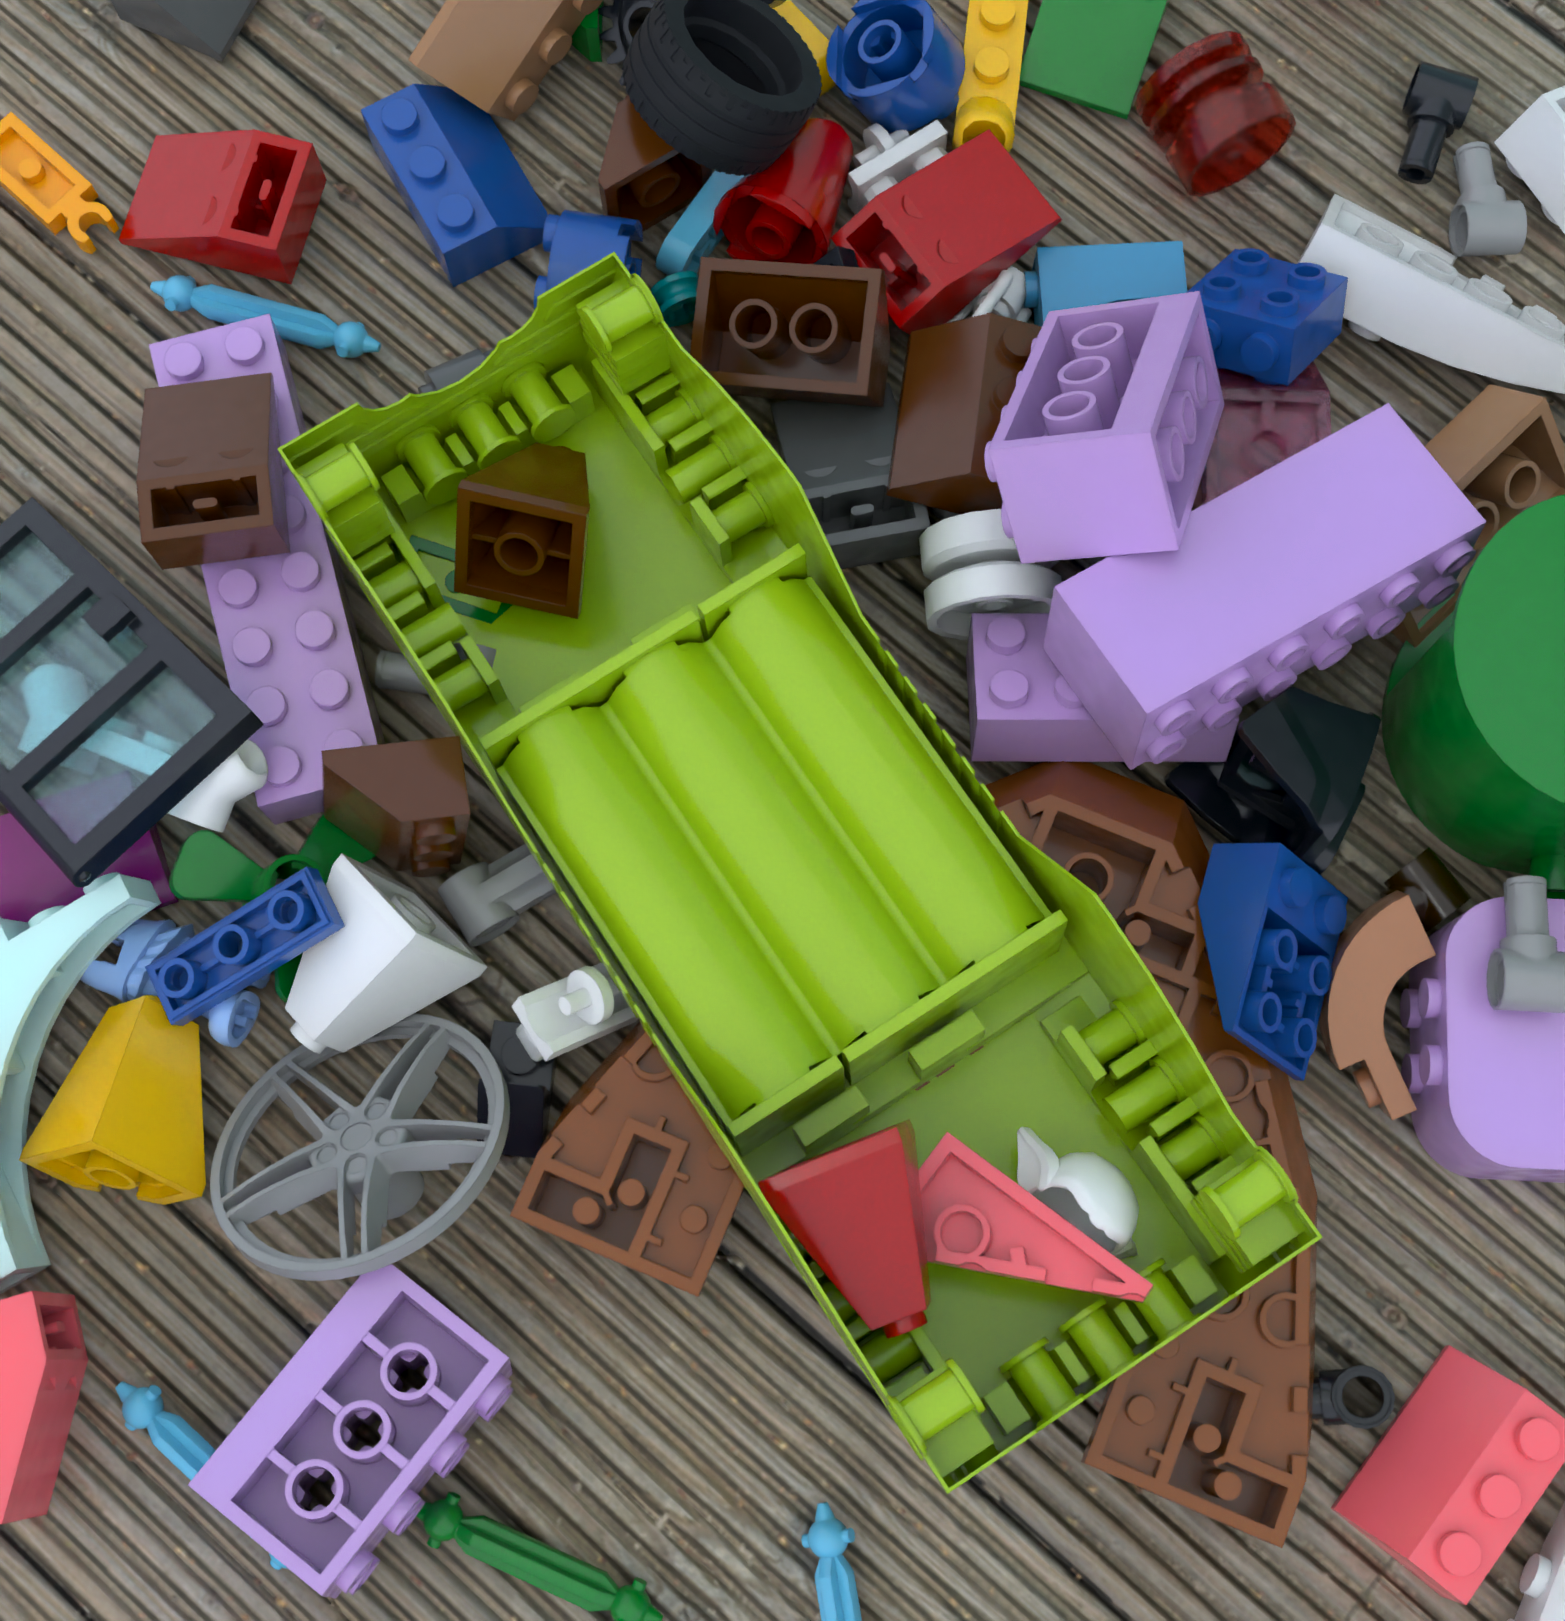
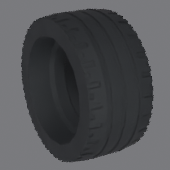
[622,0,822,176]

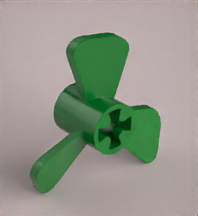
[169,814,375,1003]

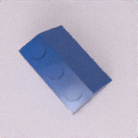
[361,84,548,288]

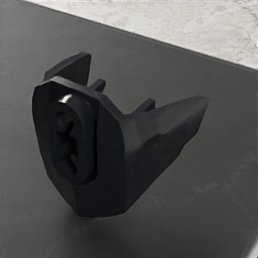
[1165,687,1381,875]

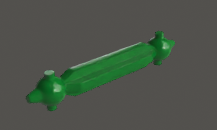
[416,1492,663,1621]

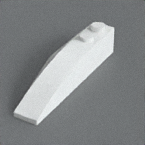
[1298,194,1565,394]

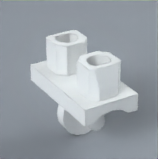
[848,119,948,215]
[511,963,639,1062]

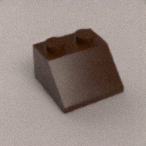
[598,94,712,232]

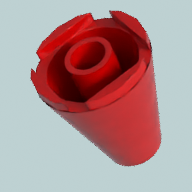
[713,118,854,264]

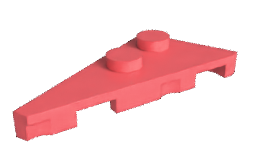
[918,1132,1153,1303]

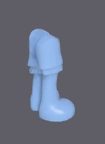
[80,919,271,1048]

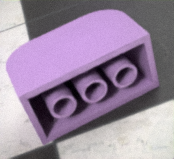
[1400,897,1565,1183]

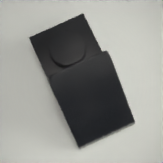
[477,1020,557,1159]

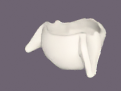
[1017,1127,1139,1259]

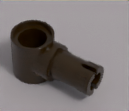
[1339,847,1472,937]

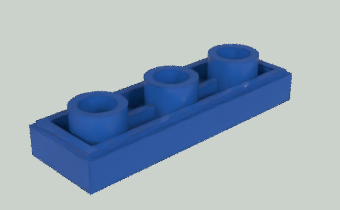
[145,866,345,1026]

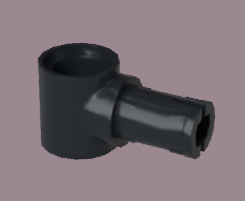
[1398,61,1479,184]
[1313,1365,1395,1429]

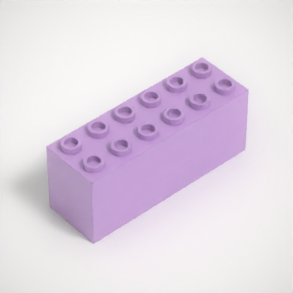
[1043,403,1486,770]

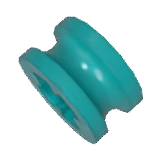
[650,271,699,327]

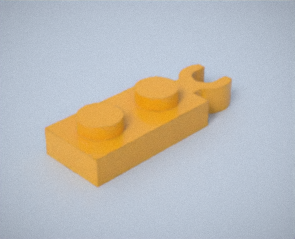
[0,112,119,254]

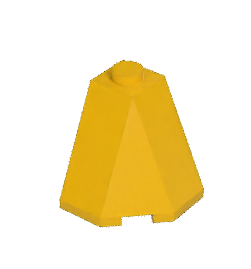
[19,995,206,1205]

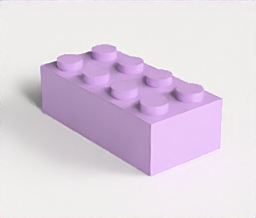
[966,613,1239,762]

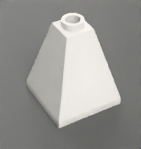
[285,854,488,1054]

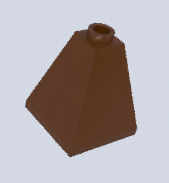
[454,443,590,619]

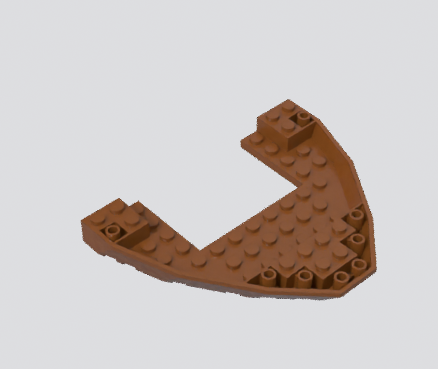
[510,761,1318,1548]

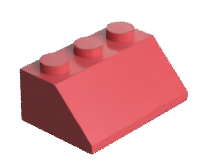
[1331,1345,1565,1605]

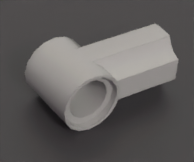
[438,844,556,947]

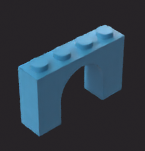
[1023,241,1205,469]

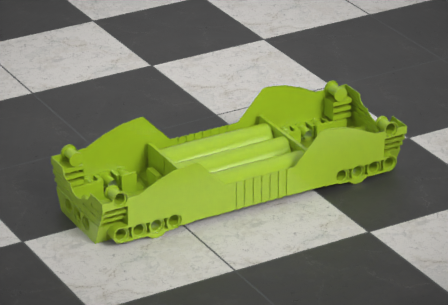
[277,252,1323,1494]

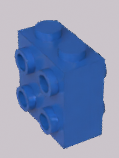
[1186,248,1348,386]

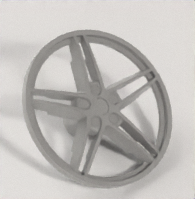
[210,1013,510,1281]

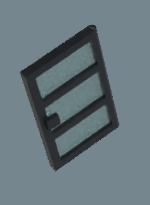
[0,497,264,888]

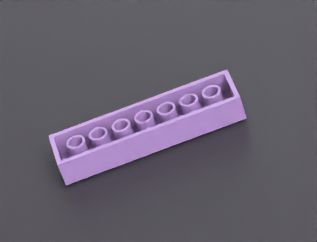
[149,313,385,825]

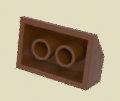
[690,257,890,407]
[886,313,1042,514]
[321,736,471,877]

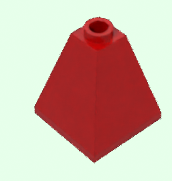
[758,1119,931,1339]

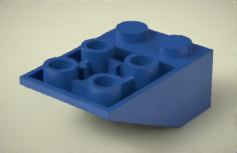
[1197,843,1348,1081]

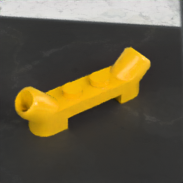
[952,0,1028,152]

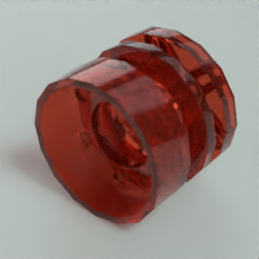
[1134,31,1296,197]

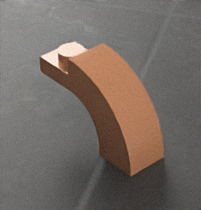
[1319,890,1436,1120]

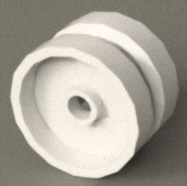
[919,509,1062,640]

